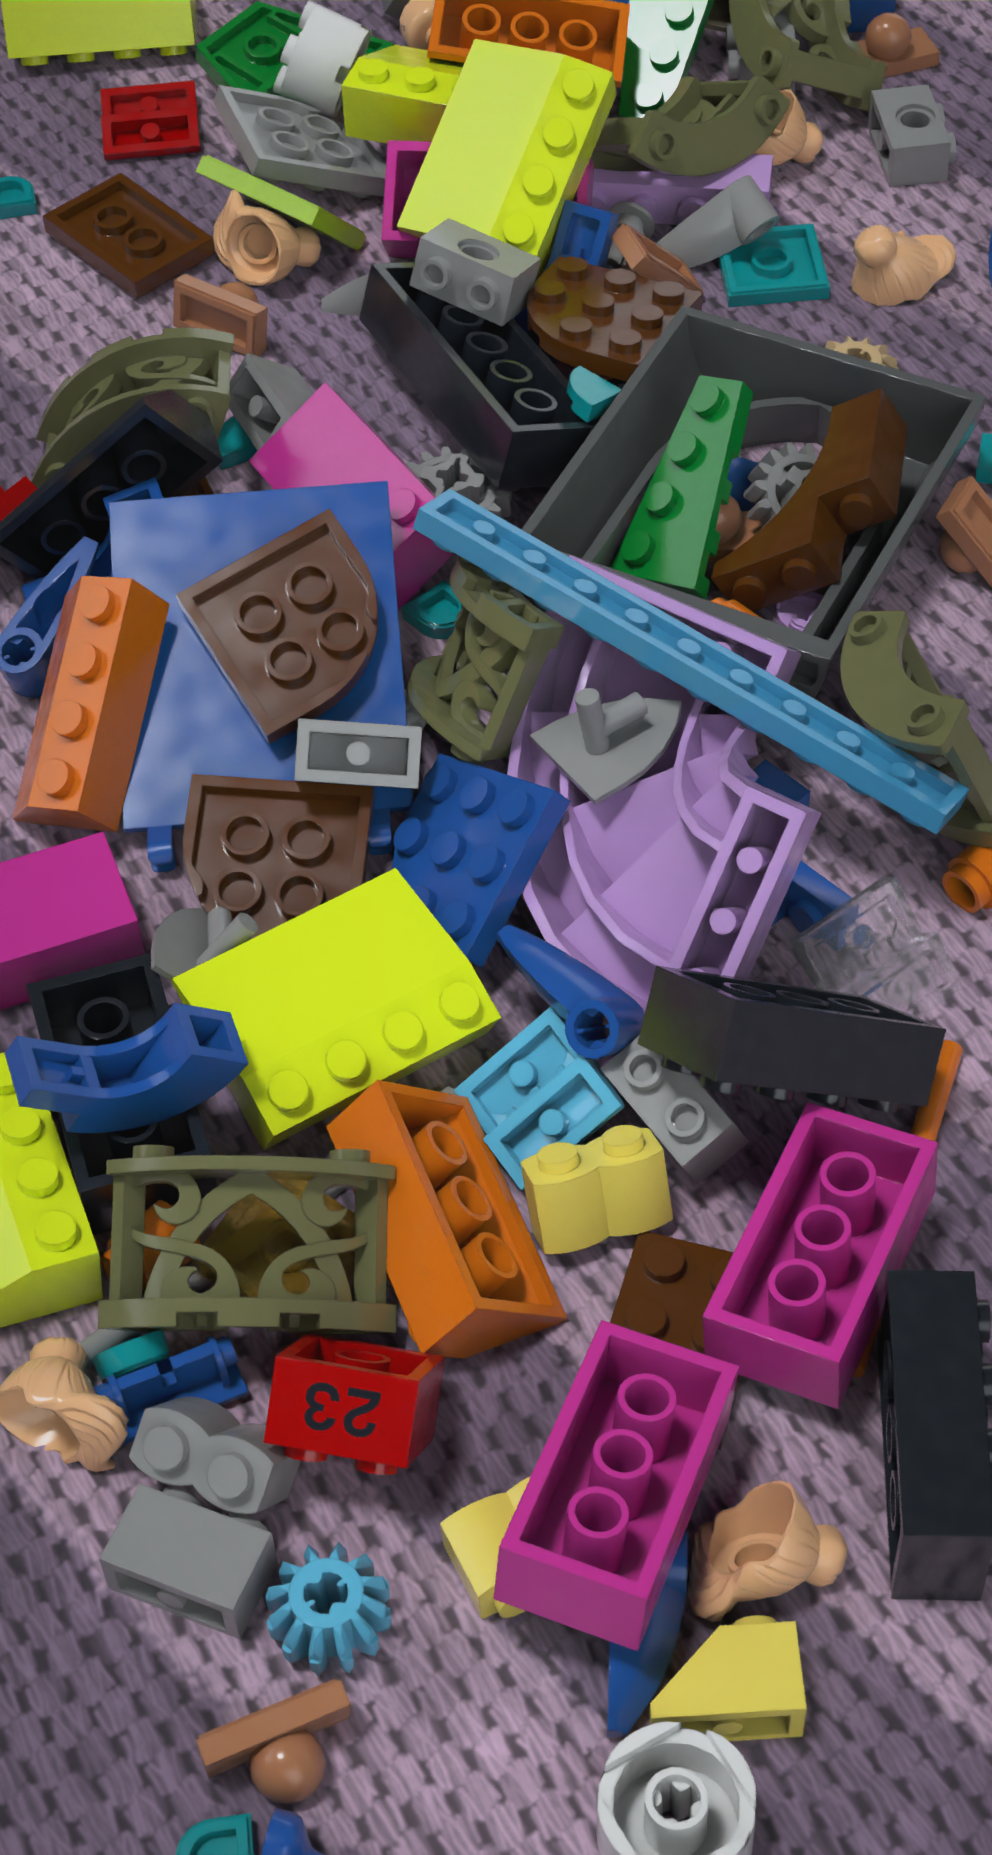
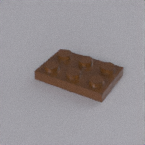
[43,172,215,299]
[610,1231,742,1450]

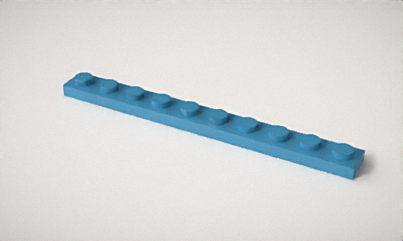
[413,489,970,835]

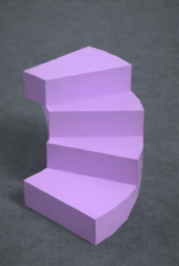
[507,555,821,1014]

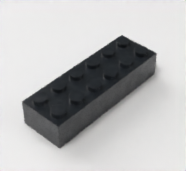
[359,262,601,491]

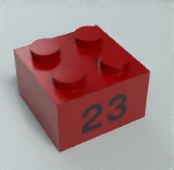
[263,1333,445,1475]

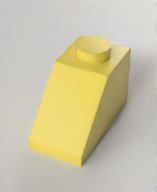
[649,1615,807,1741]

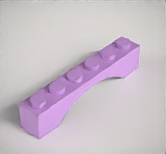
[592,154,773,225]

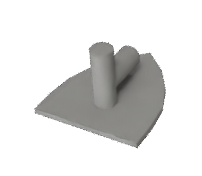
[530,688,682,805]
[151,907,259,981]

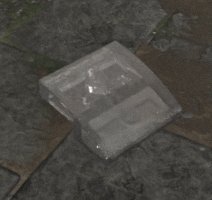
[789,877,963,1018]

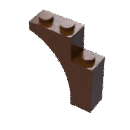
[711,388,908,612]

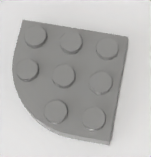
[213,85,386,198]

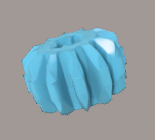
[266,1542,392,1677]

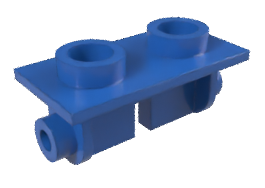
[94,1335,249,1446]

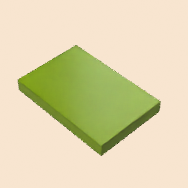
[195,155,367,251]

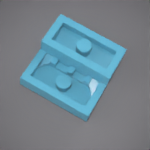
[454,1007,625,1191]

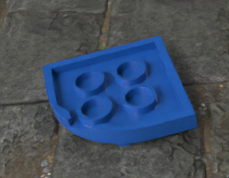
[392,753,570,968]

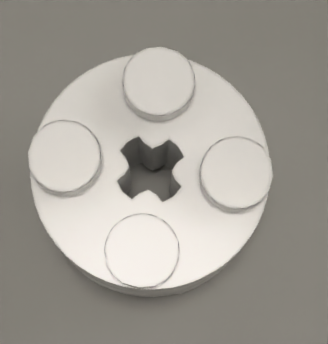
[273,0,372,119]
[596,1722,756,1855]

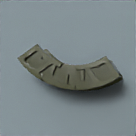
[729,0,887,111]
[592,76,790,176]
[31,327,234,488]
[407,555,565,764]
[840,610,992,848]
[98,1145,396,1335]

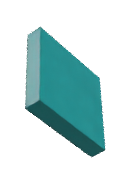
[717,224,830,307]

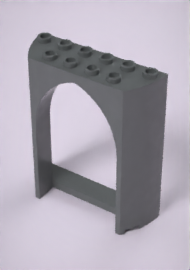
[515,305,987,698]

